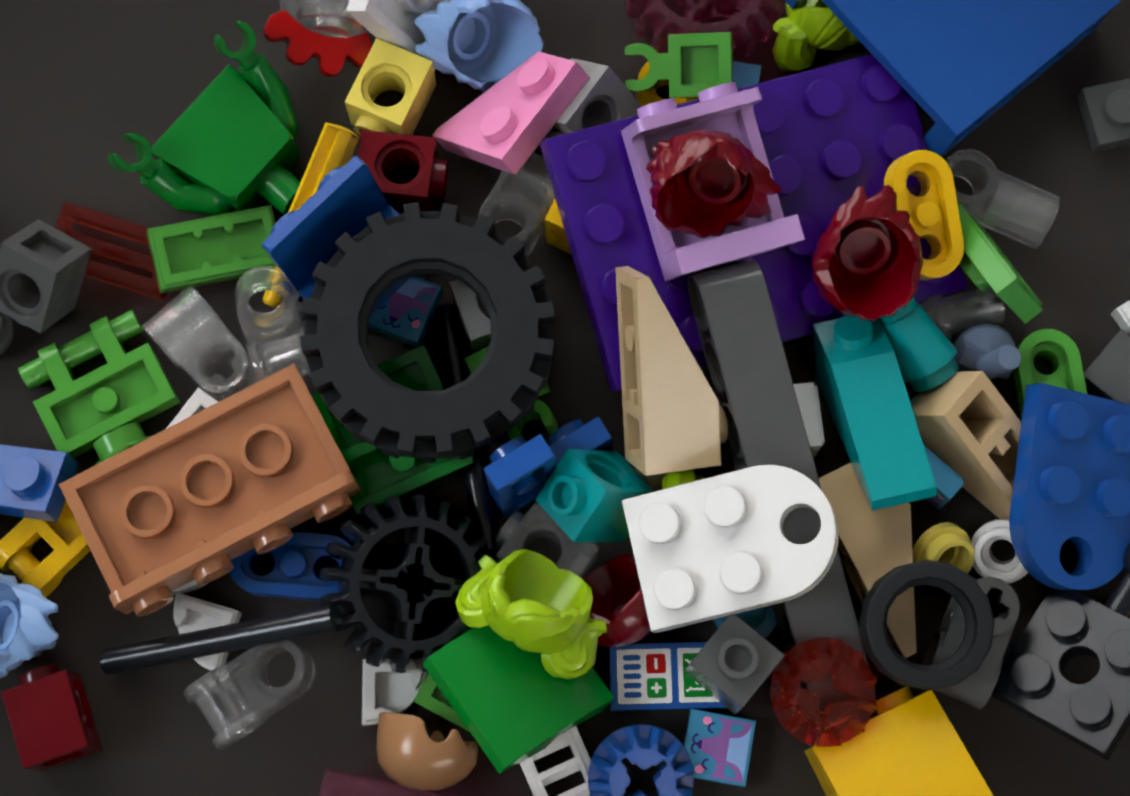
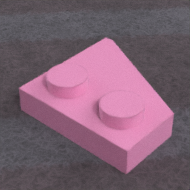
[432,51,589,175]

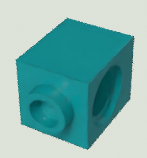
[535,449,655,543]

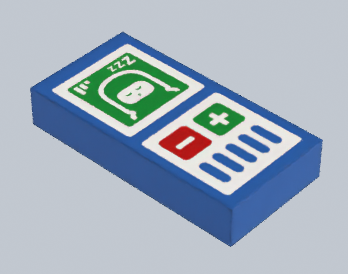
[609,642,728,712]

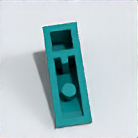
[813,316,937,511]

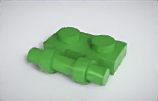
[18,310,181,458]

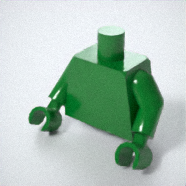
[108,21,301,216]

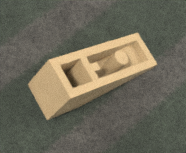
[615,266,728,476]
[910,371,1021,519]
[819,462,917,659]

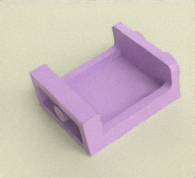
[621,82,805,282]

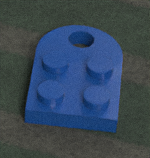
[1009,383,1130,590]

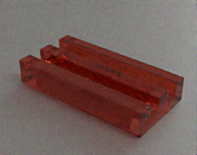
[54,202,166,301]

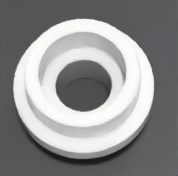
[971,519,1028,584]

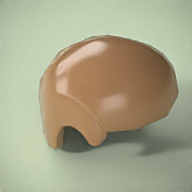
[376,712,478,791]

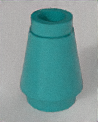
[880,298,959,392]

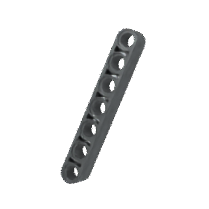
[687,258,873,714]

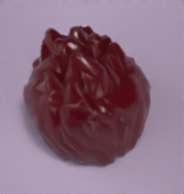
[646,129,781,238]
[812,185,924,322]

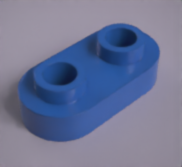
[229,531,350,602]

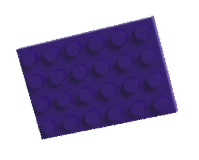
[540,54,968,392]

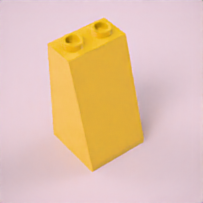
[804,686,993,796]

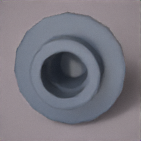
[954,324,1021,380]

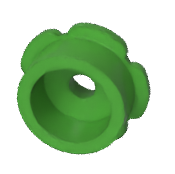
[92,422,151,465]

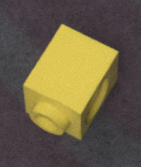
[345,38,437,135]

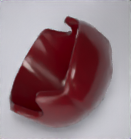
[583,553,652,648]

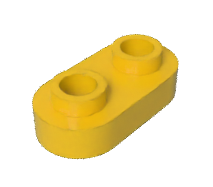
[884,150,964,280]

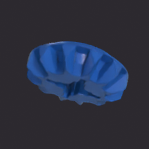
[588,724,695,796]

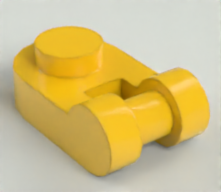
[0,500,91,598]

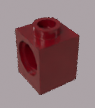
[357,130,449,214]
[1,664,103,771]

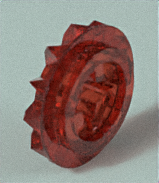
[770,638,878,747]

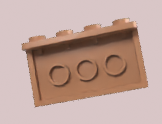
[58,363,362,617]

